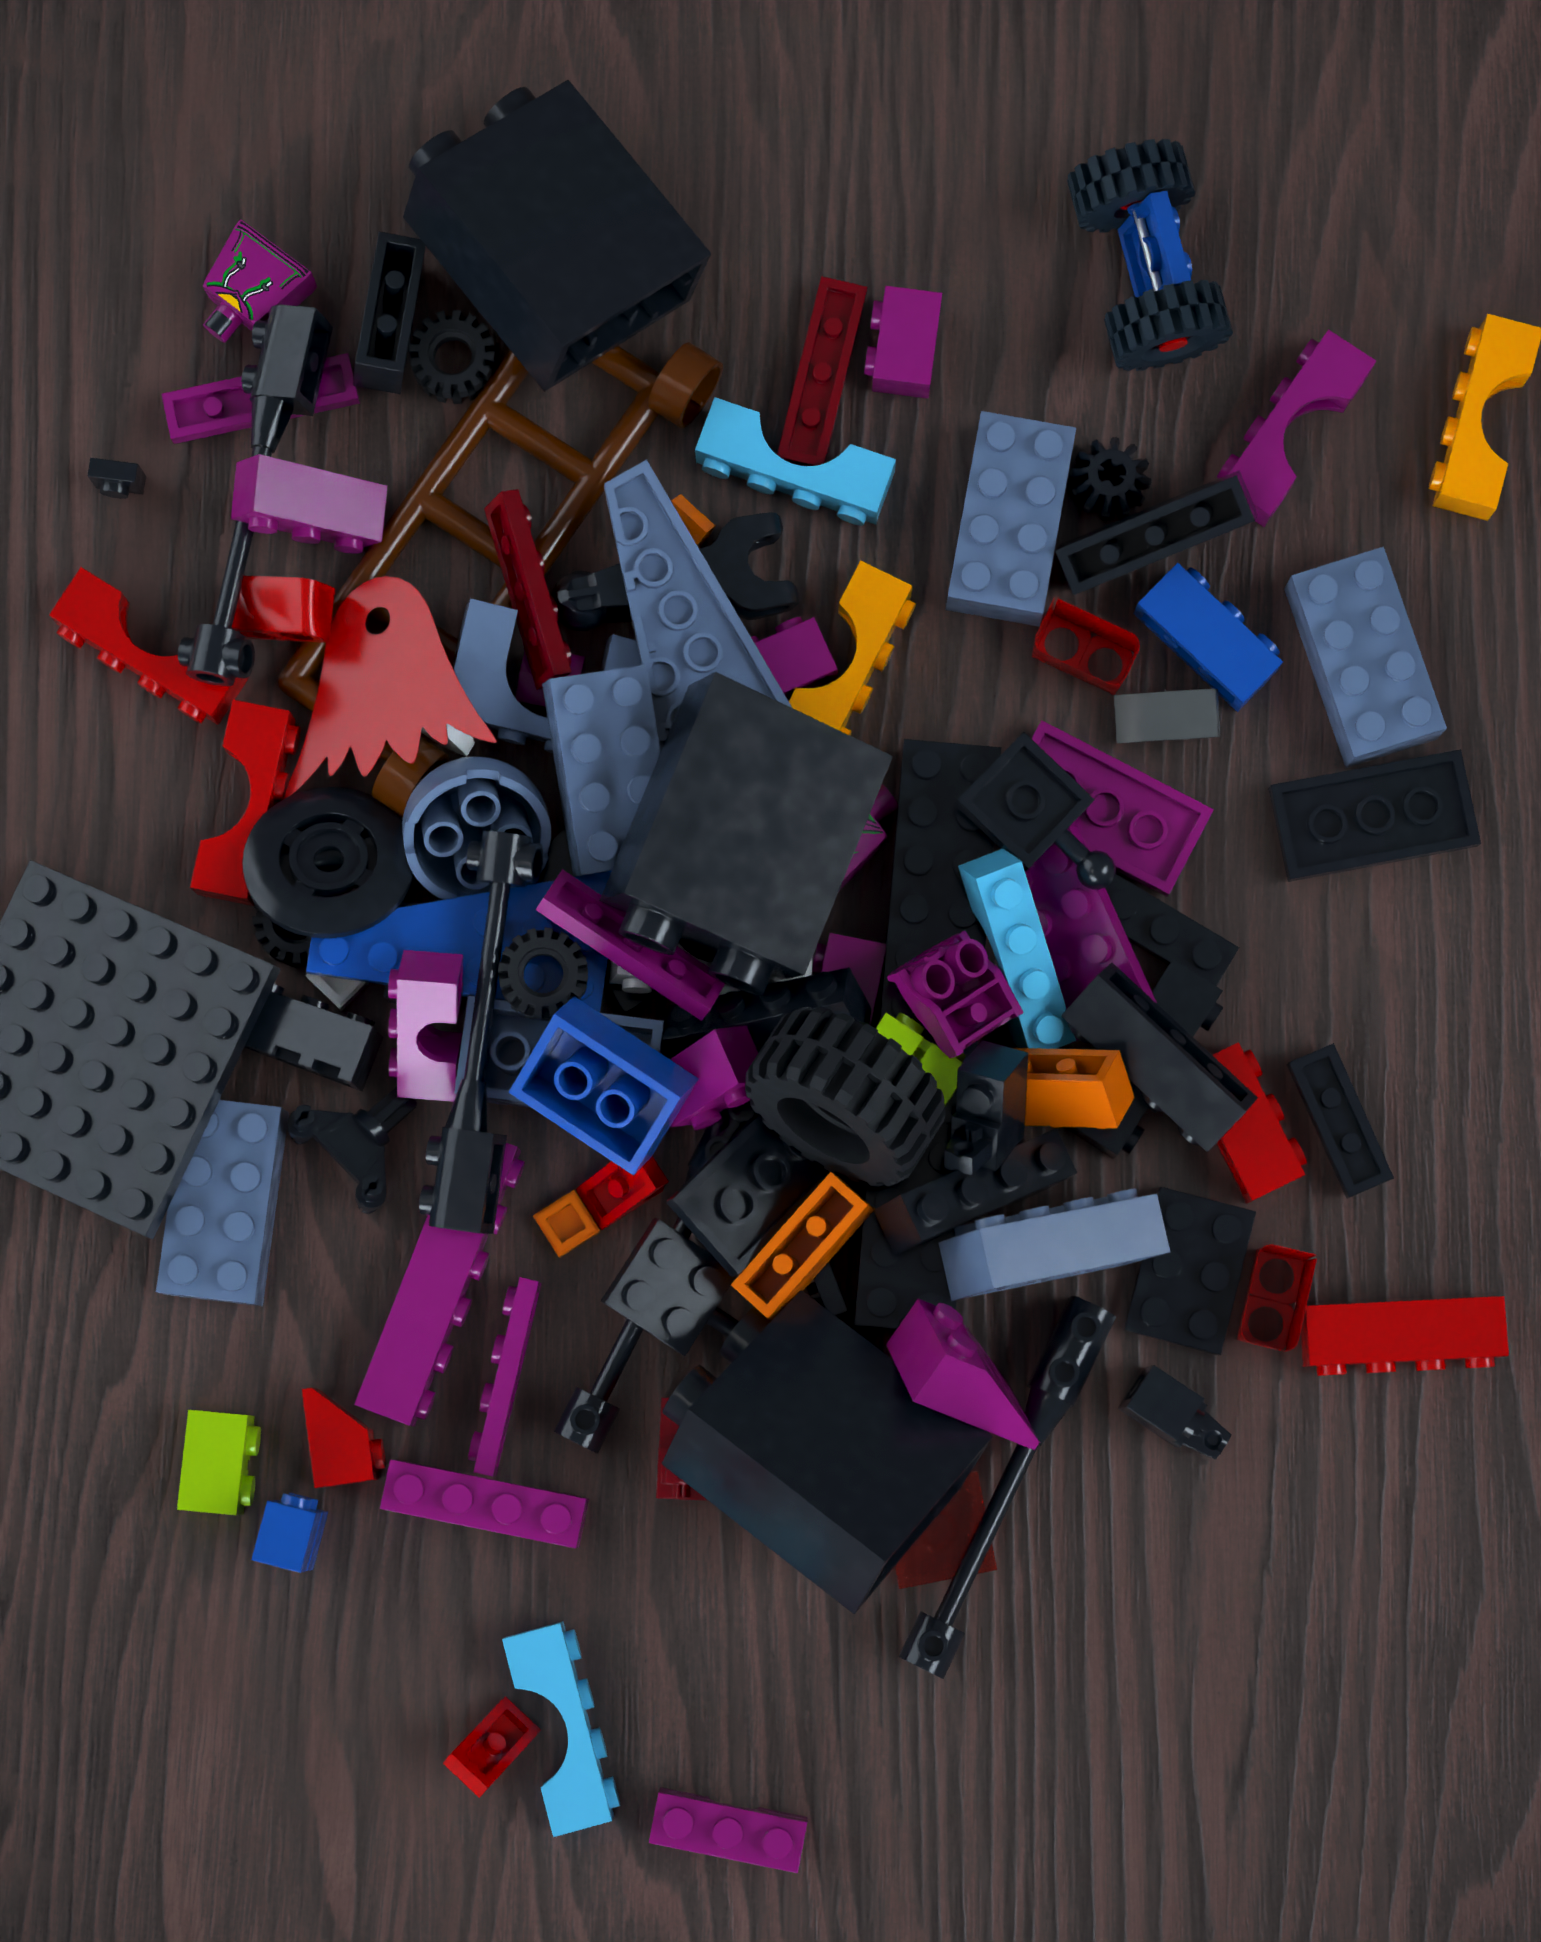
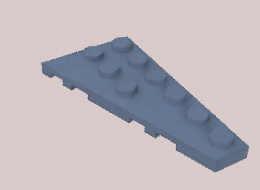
[604,459,792,751]

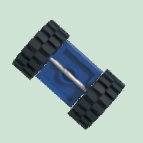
[1067,139,1233,371]

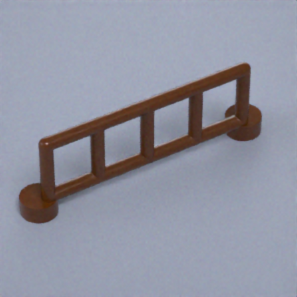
[278,342,723,817]

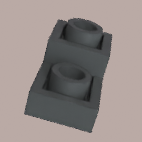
[1114,689,1221,744]

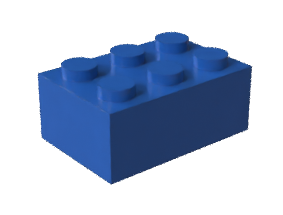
[509,996,699,1176]

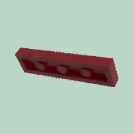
[777,276,868,466]
[484,489,572,690]

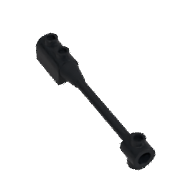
[178,305,333,686]
[419,831,543,1234]
[554,1101,756,1453]
[898,1296,1116,1679]

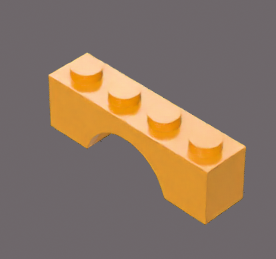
[1429,314,1541,521]
[789,560,916,735]

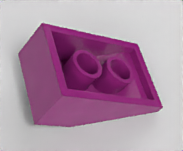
[886,1298,1040,1450]

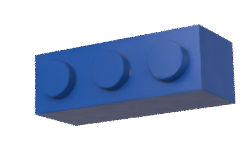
[1133,563,1283,712]

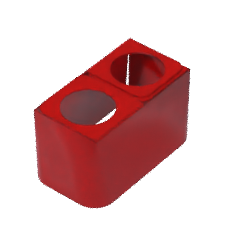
[232,576,335,642]
[1032,598,1140,695]
[1236,1244,1317,1352]

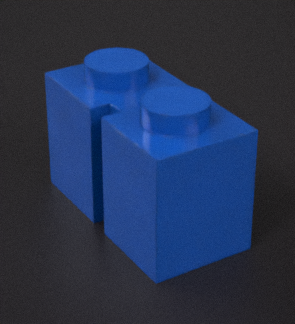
[251,1493,328,1573]

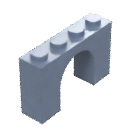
[452,598,641,753]

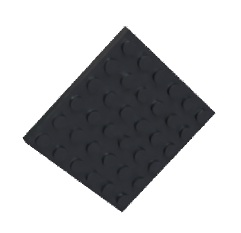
[0,860,281,1239]

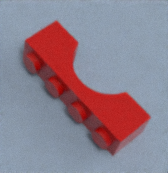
[49,567,250,725]
[190,699,301,906]

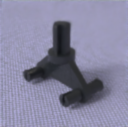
[287,1086,417,1214]

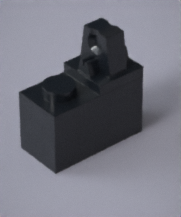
[944,1040,1028,1175]
[1118,1365,1232,1460]

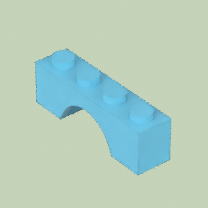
[695,397,896,526]
[958,849,1076,1049]
[502,1621,620,1837]

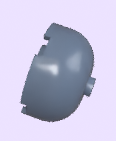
[402,756,551,900]

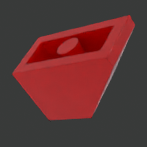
[302,1387,386,1488]

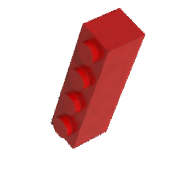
[1301,1296,1509,1376]

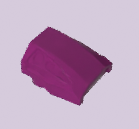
[887,931,1024,1059]

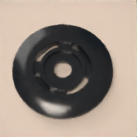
[242,787,414,938]

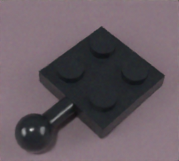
[955,732,1116,890]
[601,1218,739,1356]

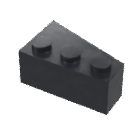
[244,984,384,1092]

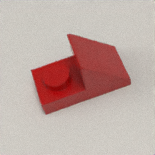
[575,1156,669,1230]
[443,1696,541,1798]

